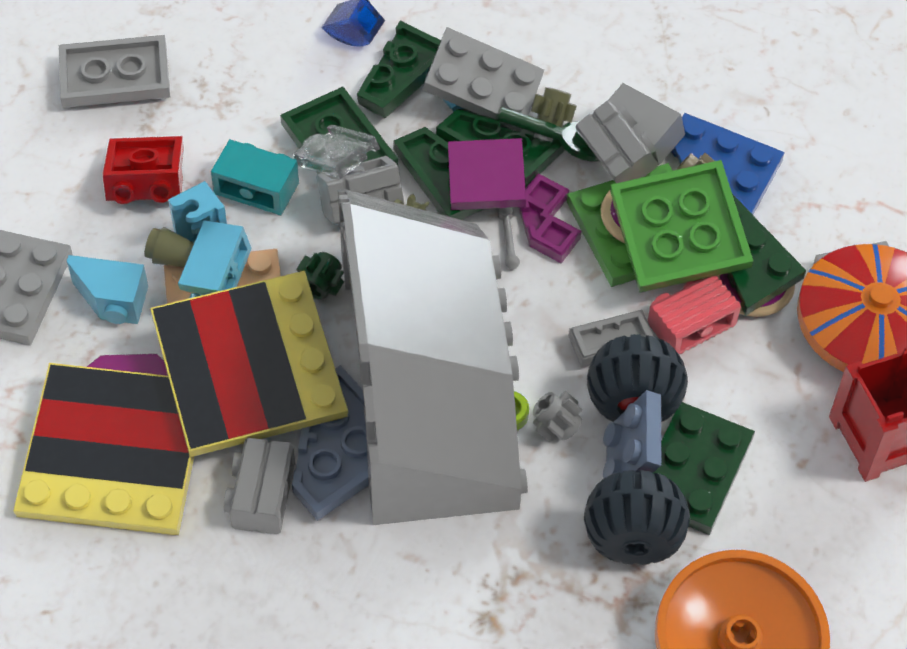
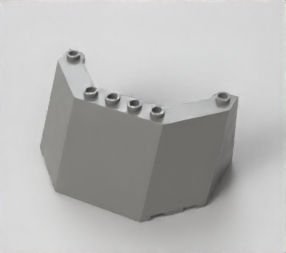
[338,189,528,525]

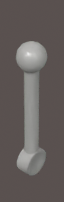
[498,207,520,269]

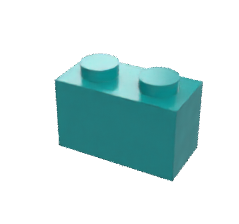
[211,139,299,216]

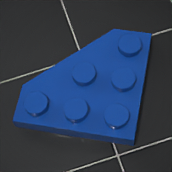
[671,113,785,215]

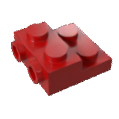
[103,136,184,204]

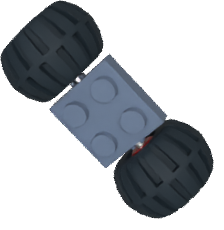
[584,334,690,565]

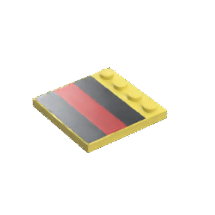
[150,271,348,457]
[13,363,194,536]

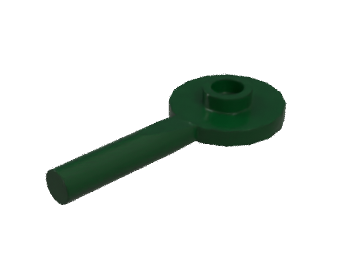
[496,107,599,162]

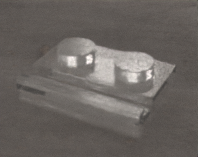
[292,125,380,179]

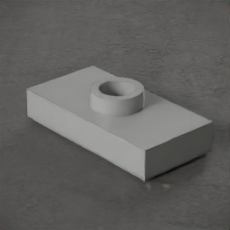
[568,309,654,367]

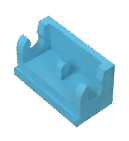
[168,181,227,243]
[178,220,252,298]

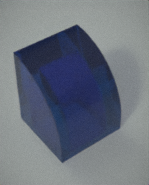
[321,0,385,47]

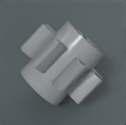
[533,391,582,442]

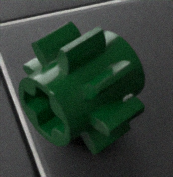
[296,252,345,300]

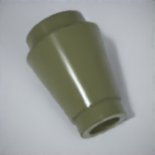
[144,227,194,267]

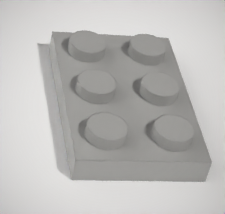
[422,27,544,132]
[58,35,170,108]
[0,230,73,346]

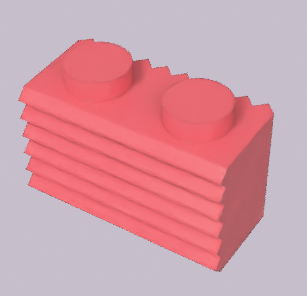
[648,275,741,354]

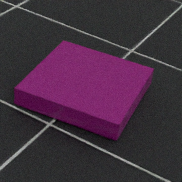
[448,138,526,210]

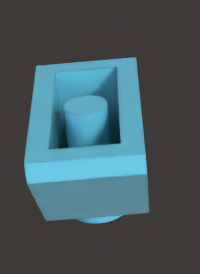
[67,255,149,324]

